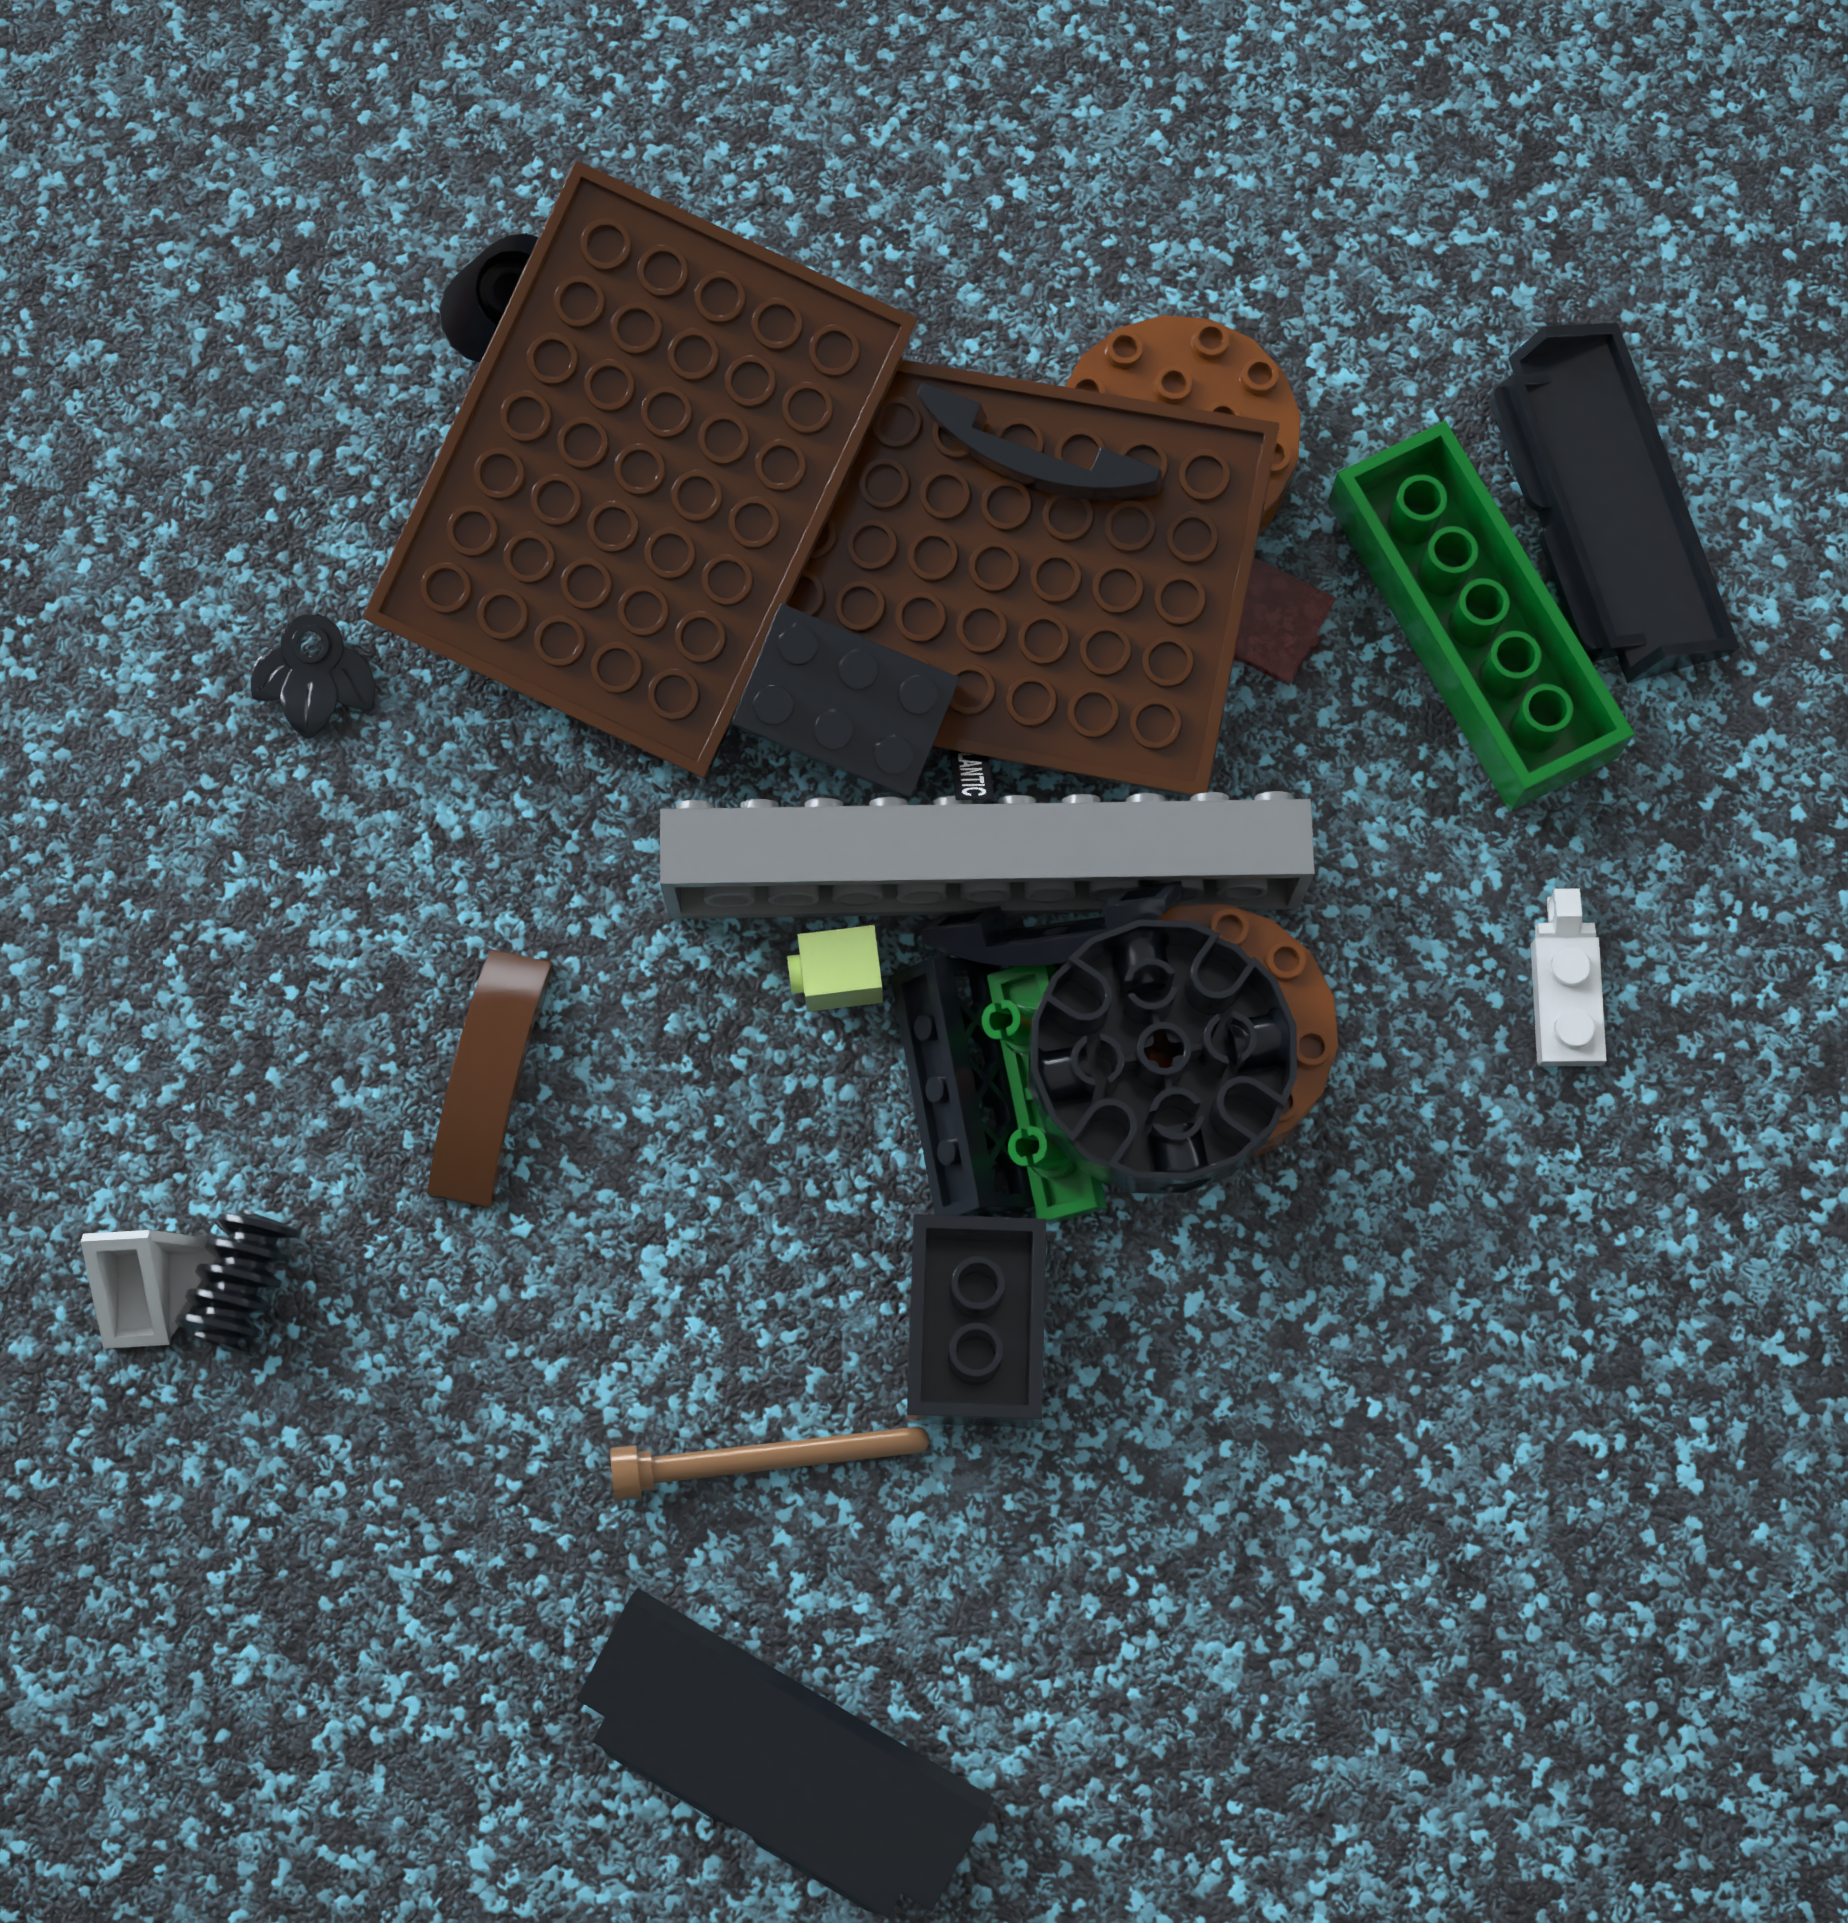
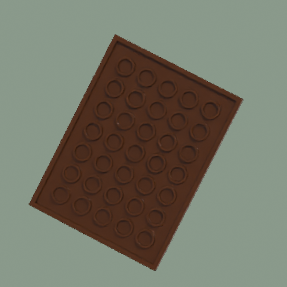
[362,160,919,779]
[787,359,1280,797]

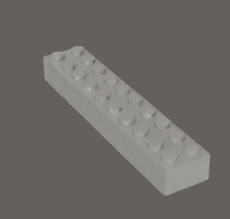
[660,791,1315,919]

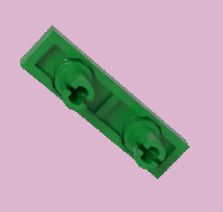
[982,964,1107,1225]

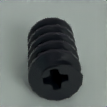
[175,1210,301,1356]

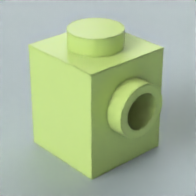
[787,925,883,1012]

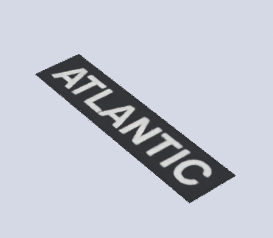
[950,751,995,800]

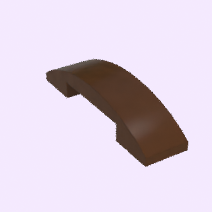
[427,949,553,1209]

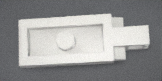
[1531,888,1606,1066]

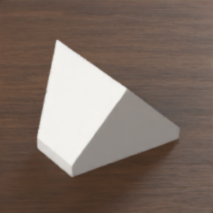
[81,1230,219,1349]

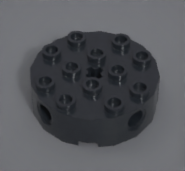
[1028,920,1297,1194]

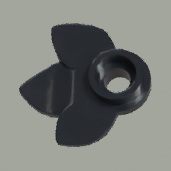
[251,614,376,739]

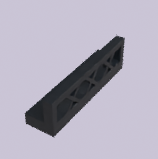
[890,957,1035,1216]

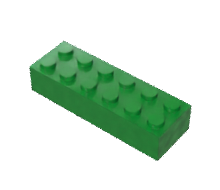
[1327,420,1635,812]

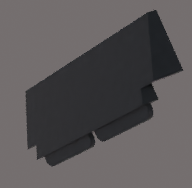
[1489,323,1740,683]
[576,1588,995,1918]

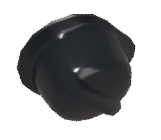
[439,233,539,363]

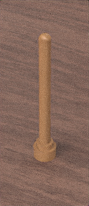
[610,1427,930,1501]

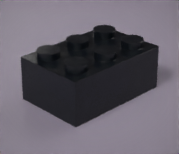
[731,603,960,798]
[907,1214,1047,1428]

